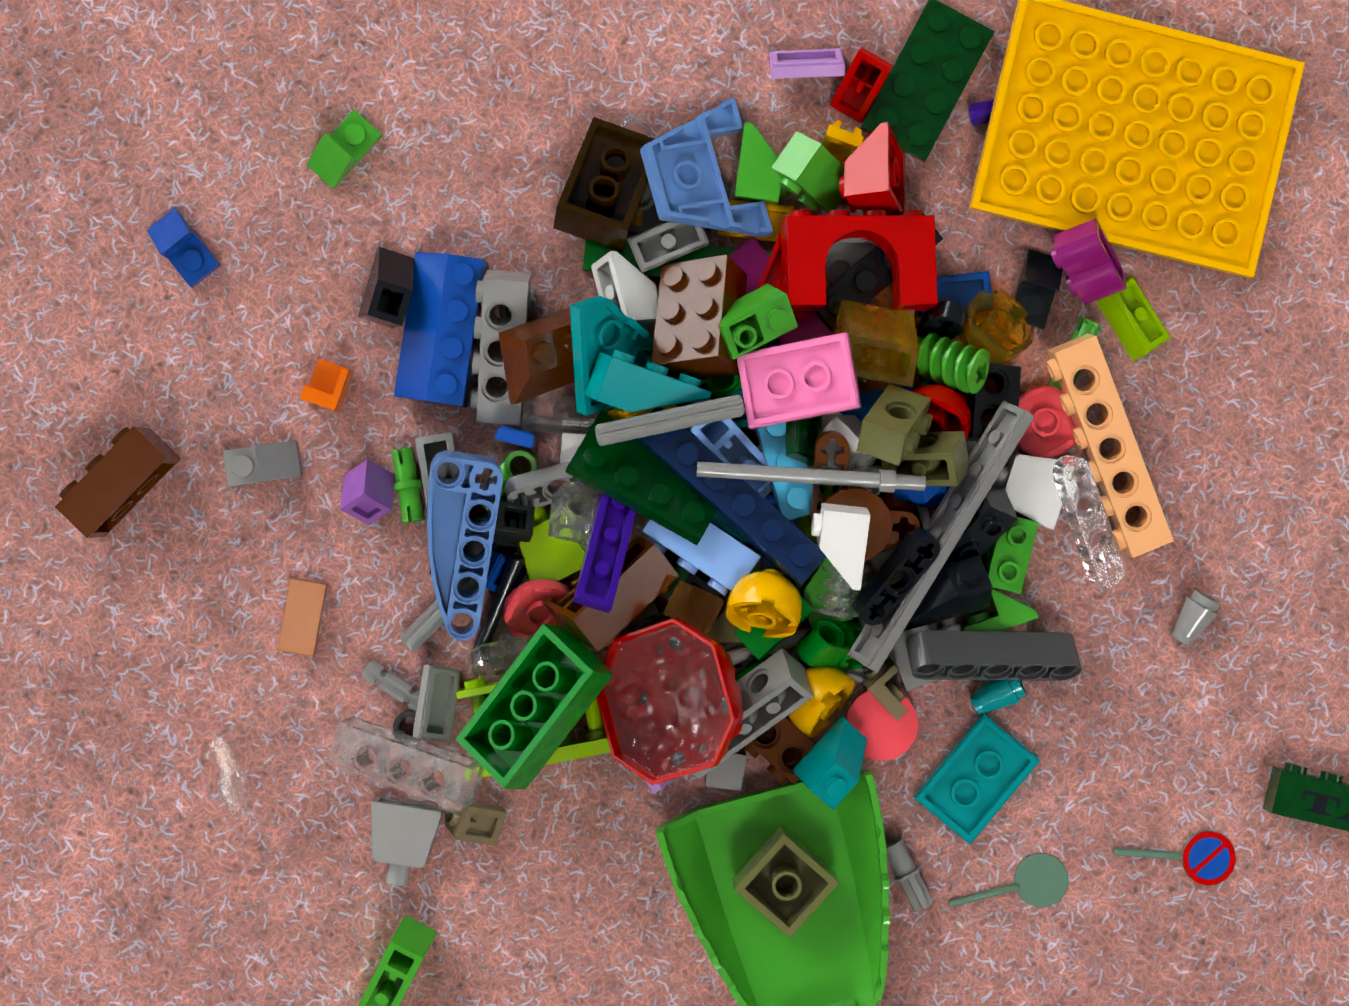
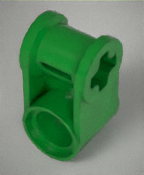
[797,619,864,671]

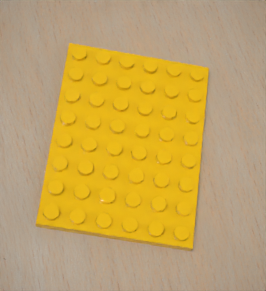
[968,0,1305,279]

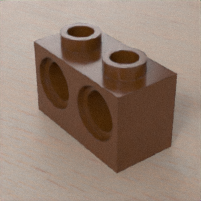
[743,716,817,784]

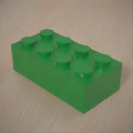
[455,623,614,789]

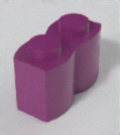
[1051,218,1126,305]

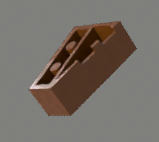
[542,536,679,652]

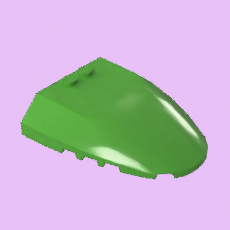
[655,770,890,1006]

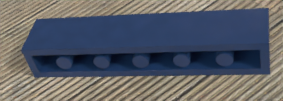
[636,407,826,588]

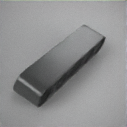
[905,630,1082,681]

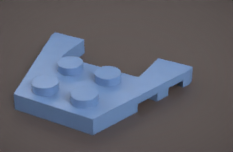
[640,98,773,238]

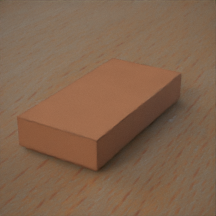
[277,578,328,657]

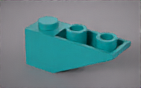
[584,349,712,412]

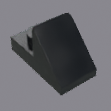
[1008,249,1063,330]

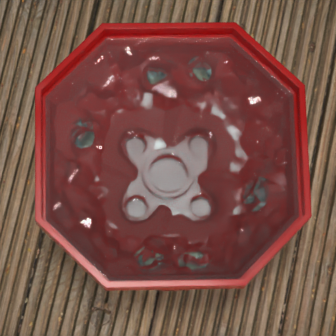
[596,618,743,785]

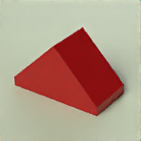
[830,47,893,123]

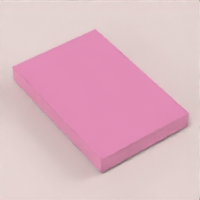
[737,332,862,429]

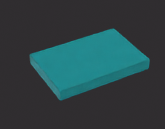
[913,713,1040,845]

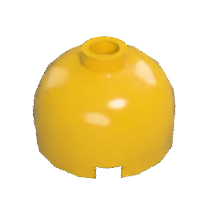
[725,569,802,638]
[788,666,855,739]

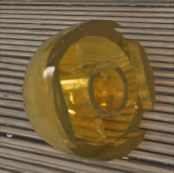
[959,290,1034,365]

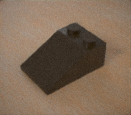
[553,117,655,253]

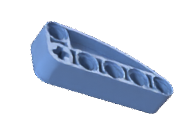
[426,450,503,641]

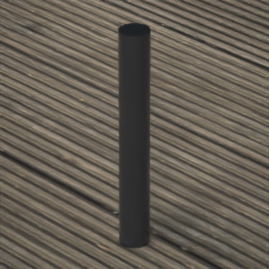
[472,554,525,656]

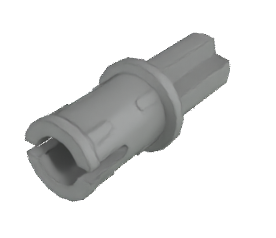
[886,838,932,912]

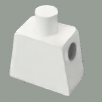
[994,454,1076,530]

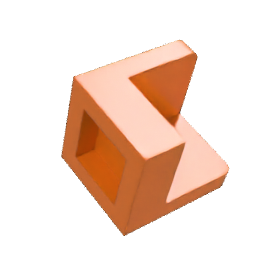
[300,359,354,412]

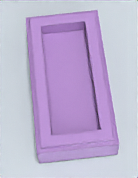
[769,48,845,79]

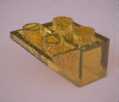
[835,300,919,387]

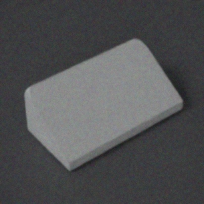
[627,222,710,273]

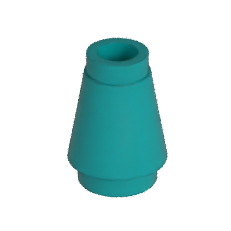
[969,680,1027,715]

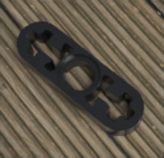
[854,528,940,625]

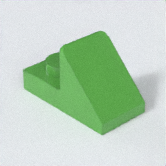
[306,110,383,189]
[961,589,1039,631]

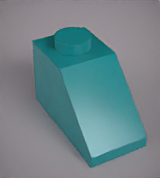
[792,716,867,810]

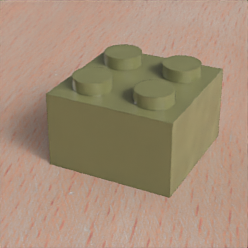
[732,825,839,938]

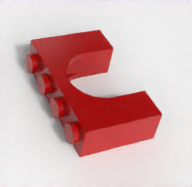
[781,210,938,311]

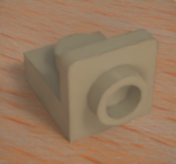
[862,658,908,721]
[444,793,507,846]

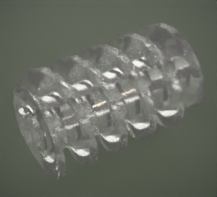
[813,564,870,618]

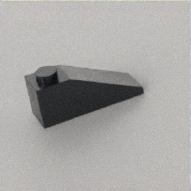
[872,555,992,631]

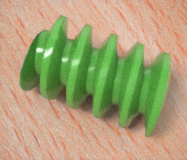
[906,332,990,394]

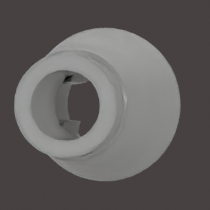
[1171,589,1221,646]

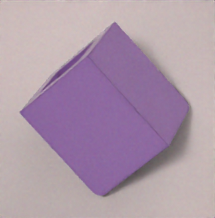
[340,459,395,525]

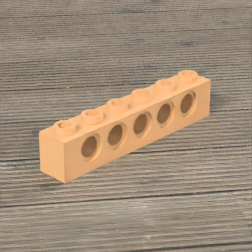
[1046,333,1174,558]

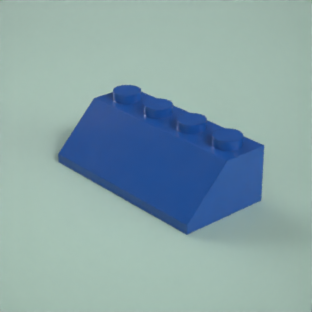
[394,252,488,408]

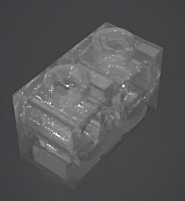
[548,481,631,545]

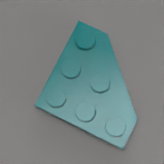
[570,296,654,416]

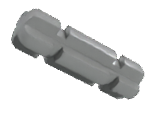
[362,661,420,712]

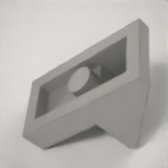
[223,441,302,487]

